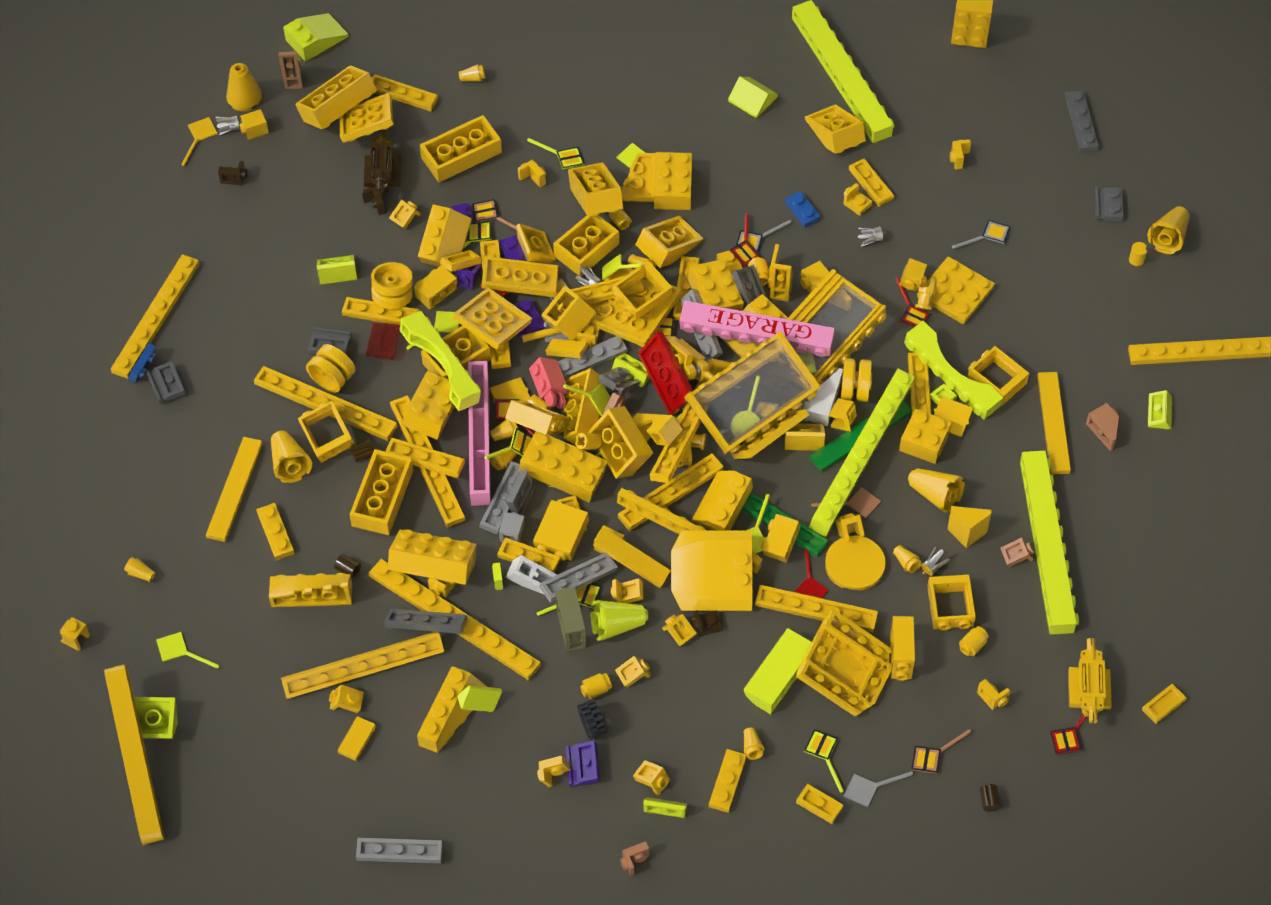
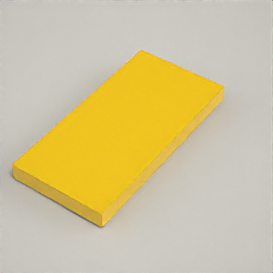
[482,256,558,297]
[731,409,809,459]

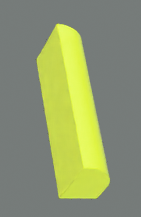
[744,628,812,714]

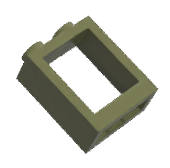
[555,587,586,652]

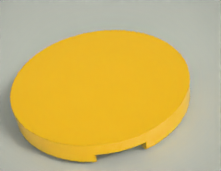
[825,536,885,591]

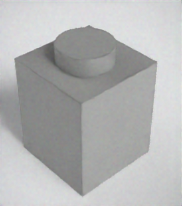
[499,512,525,542]

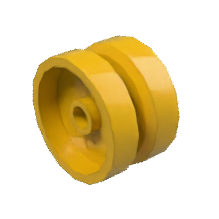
[371,262,413,309]
[306,344,356,393]
[841,358,872,402]

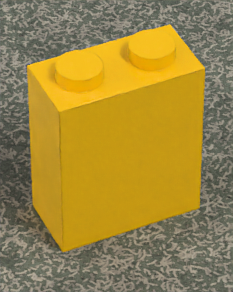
[533,500,589,561]

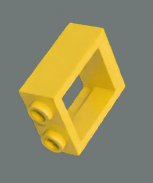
[612,260,672,320]
[968,346,1029,406]
[505,400,567,435]
[298,401,356,463]
[927,575,976,630]
[890,616,915,681]

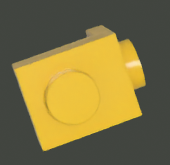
[950,140,971,170]
[518,159,546,188]
[611,579,643,603]
[329,684,364,713]

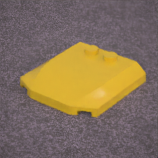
[671,531,752,611]
[796,609,891,716]

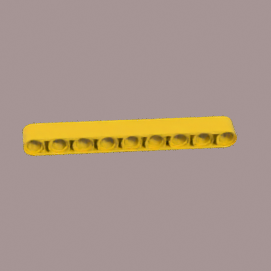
[104,664,164,845]

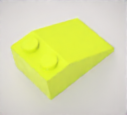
[283,13,349,62]

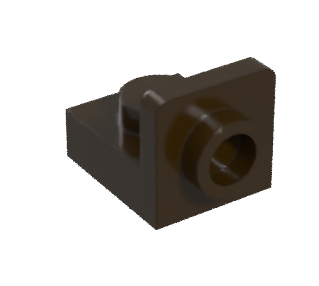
[218,161,247,186]
[361,186,386,215]
[691,610,722,637]

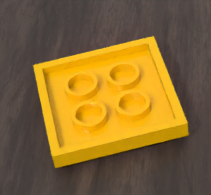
[340,93,394,143]
[917,256,995,325]
[453,287,532,350]

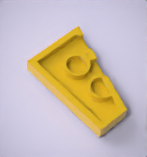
[621,153,655,202]

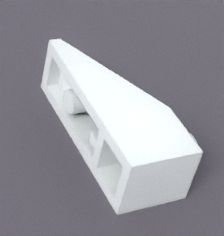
[803,368,843,426]
[506,555,557,594]

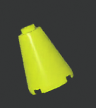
[590,600,648,641]

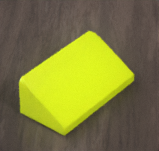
[612,353,650,387]
[1148,390,1172,429]
[458,685,502,712]
[643,797,687,818]

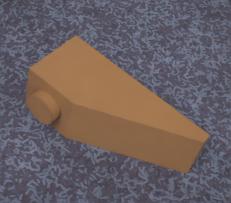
[278,51,303,90]

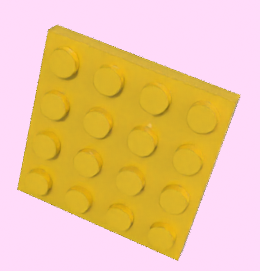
[589,268,682,347]

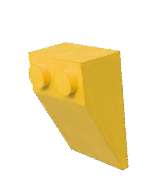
[805,104,866,153]
[635,216,704,268]
[720,294,788,358]

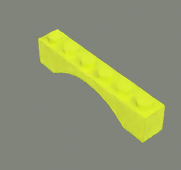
[400,311,481,411]
[904,321,1003,419]

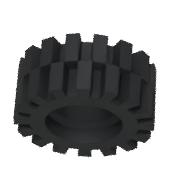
[577,699,607,740]

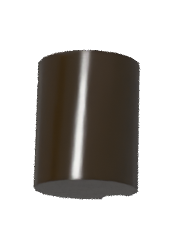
[350,440,374,462]
[334,554,361,578]
[979,784,1001,812]

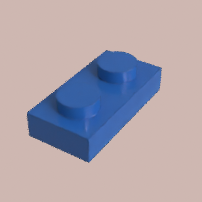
[785,191,820,228]
[128,343,156,383]

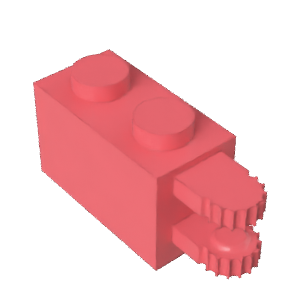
[529,357,569,409]

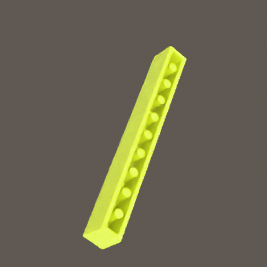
[792,0,894,143]
[809,369,915,537]
[1020,450,1079,635]

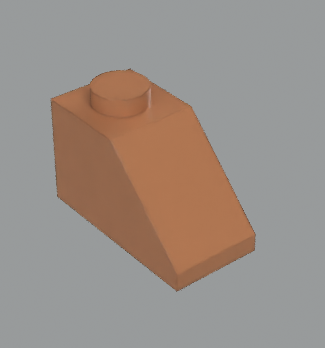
[1086,403,1119,451]

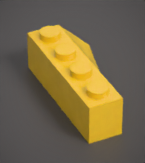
[564,368,605,446]
[269,573,352,607]
[417,666,487,753]

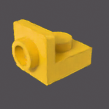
[843,183,872,216]
[389,200,421,229]
[577,324,600,349]
[428,578,456,598]
[662,614,697,646]
[615,656,651,688]
[977,679,1011,710]
[537,756,571,787]
[633,760,670,795]

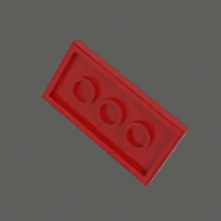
[638,331,693,416]

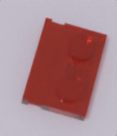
[366,322,400,360]

